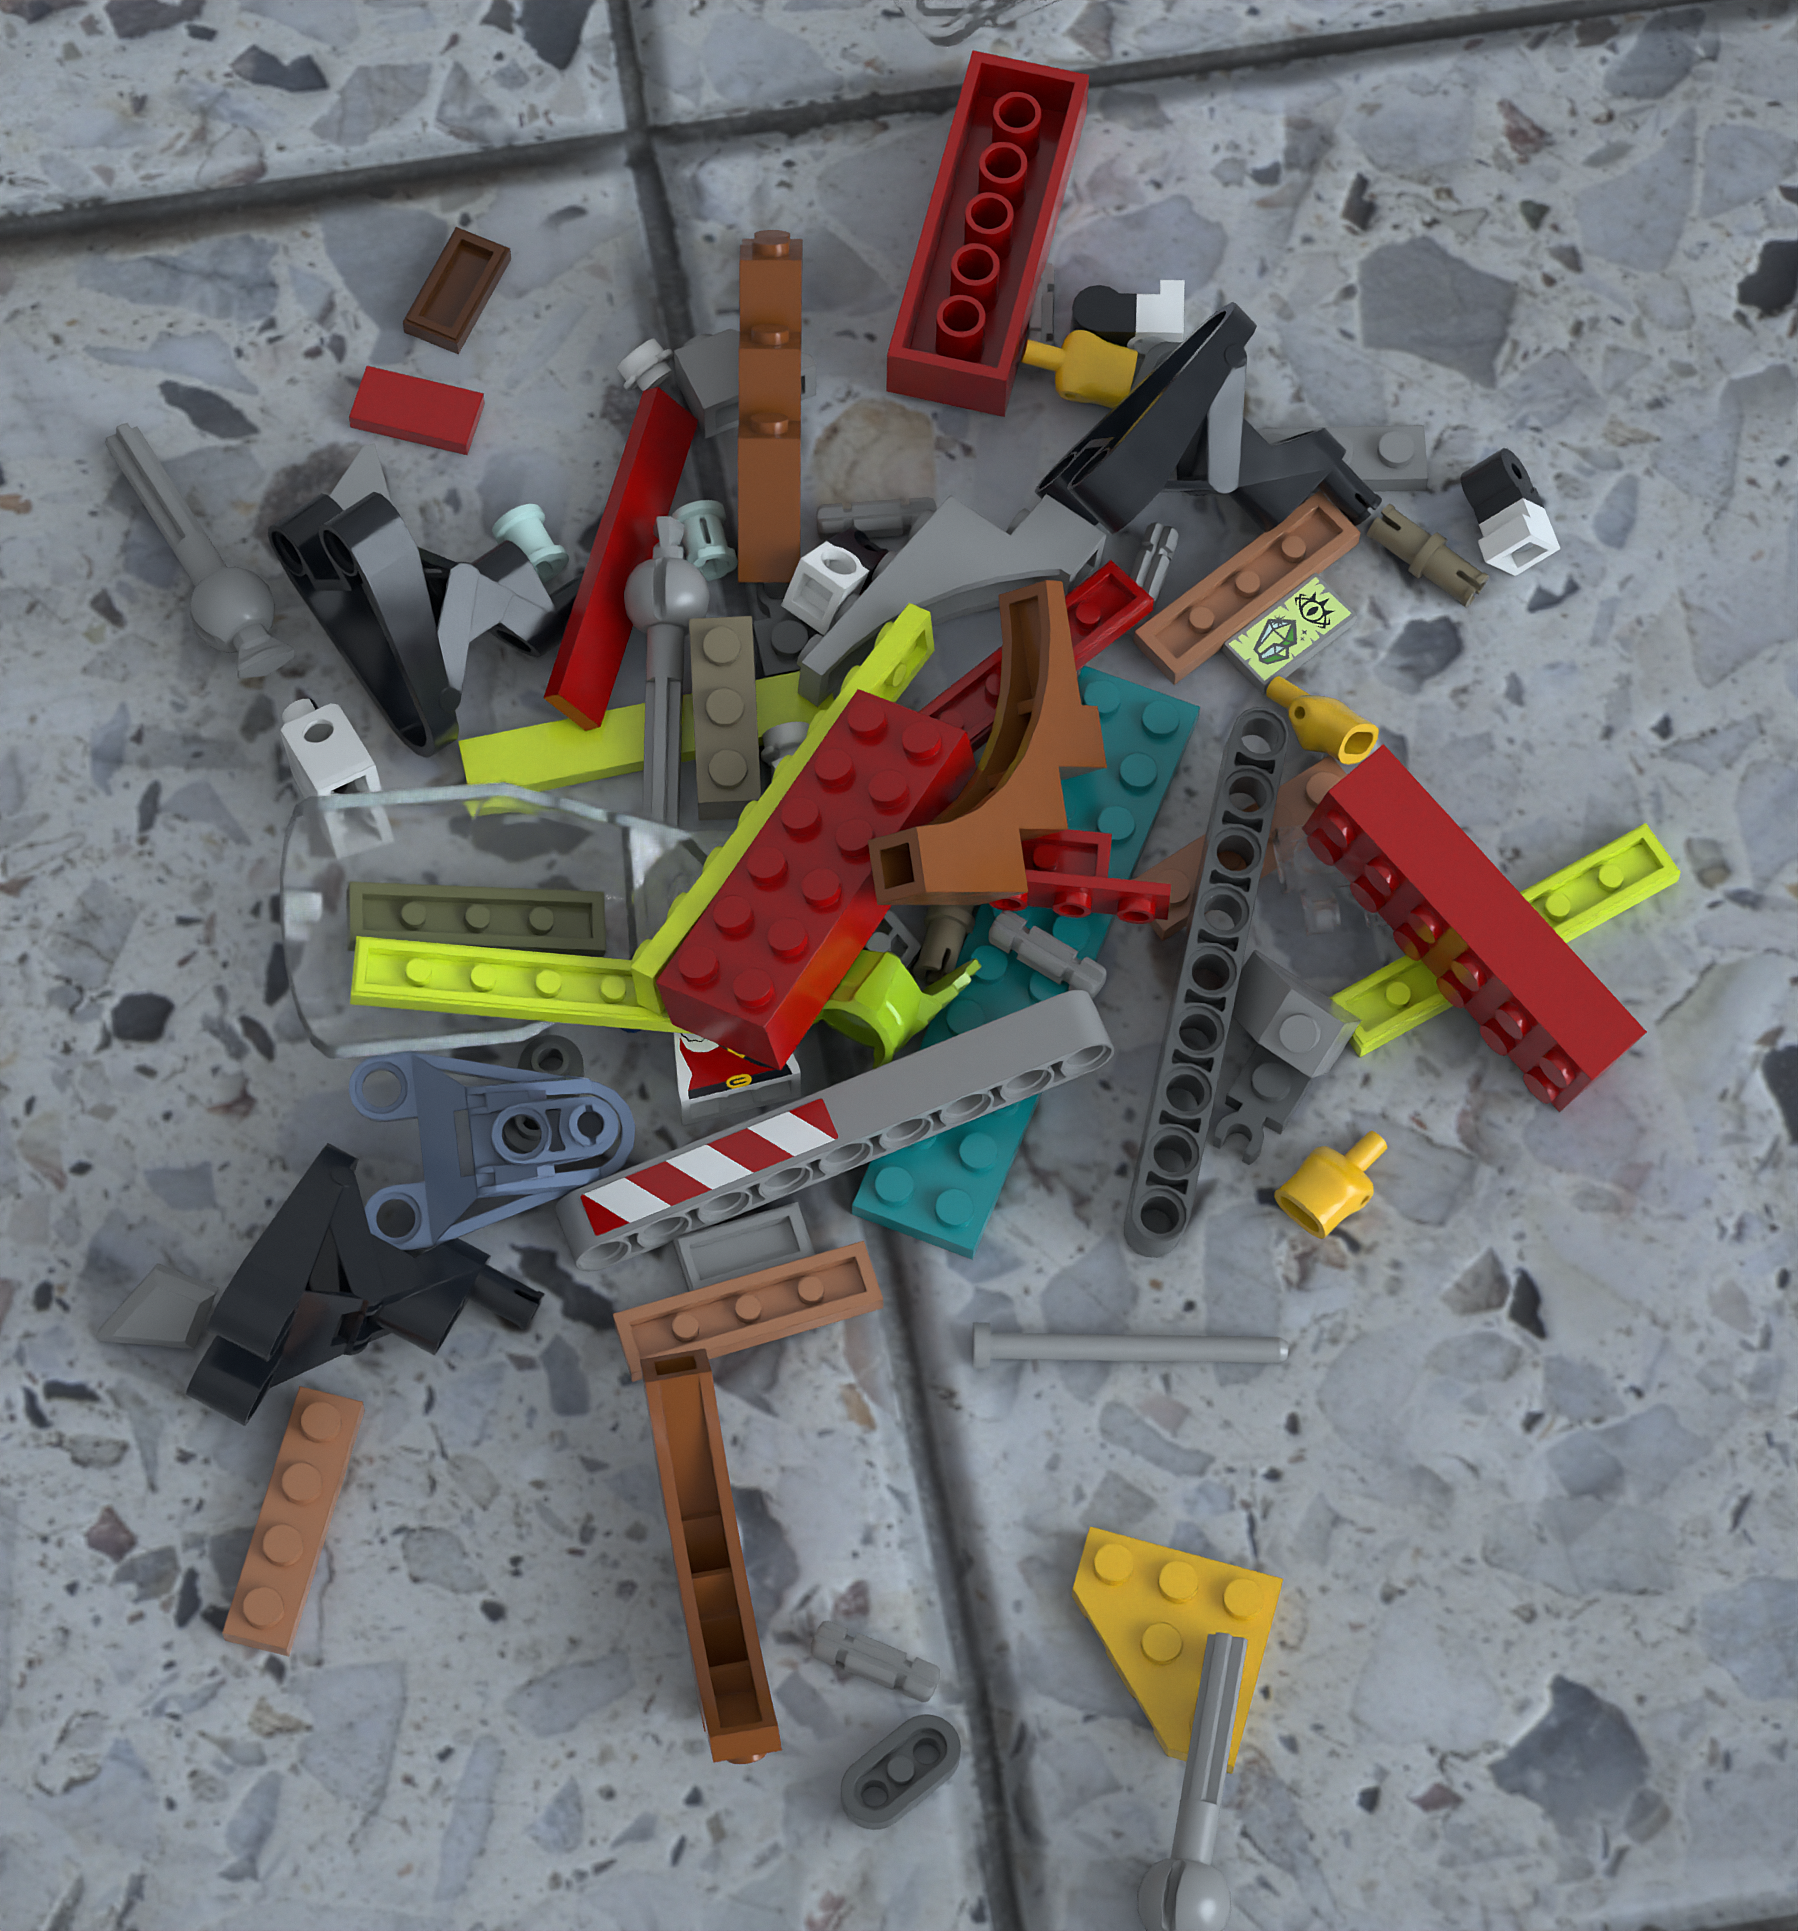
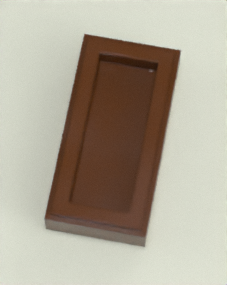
[403,227,511,355]

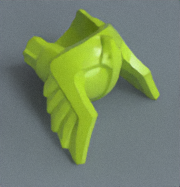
[808,950,982,1069]

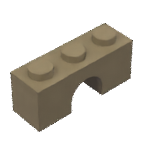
[689,616,761,821]

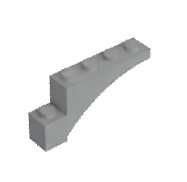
[797,494,1107,707]

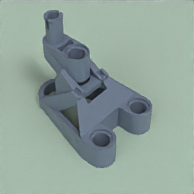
[349,1051,635,1251]

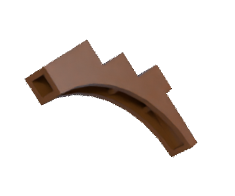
[738,230,803,583]
[868,580,1107,905]
[640,1348,782,1764]

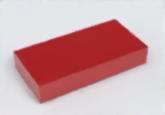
[349,366,485,455]

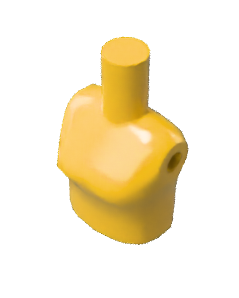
[1021,330,1138,409]
[1266,676,1379,765]
[1274,1131,1388,1239]

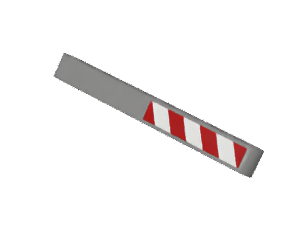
[555,990,1114,1272]

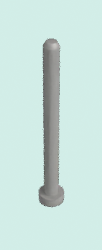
[972,1322,1288,1369]

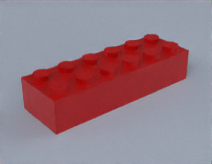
[886,50,1089,417]
[656,689,977,1071]
[1302,744,1647,1112]

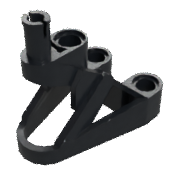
[1035,302,1382,534]
[268,492,585,758]
[186,1143,545,1426]

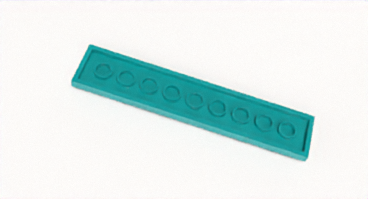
[852,665,1200,1260]

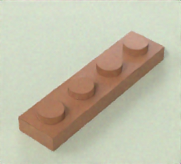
[1133,490,1361,685]
[1133,755,1347,941]
[613,1241,883,1382]
[222,1386,365,1657]

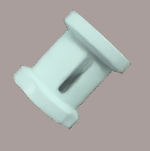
[671,500,738,581]
[492,504,569,583]

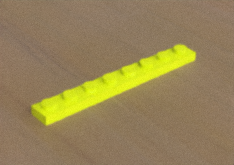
[630,603,935,1014]

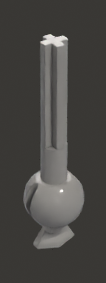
[105,423,295,679]
[624,516,710,839]
[1137,1632,1248,1931]

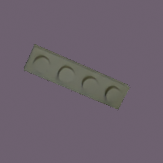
[346,881,606,958]

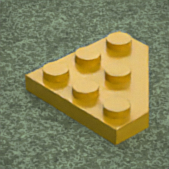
[1072,1526,1283,1774]

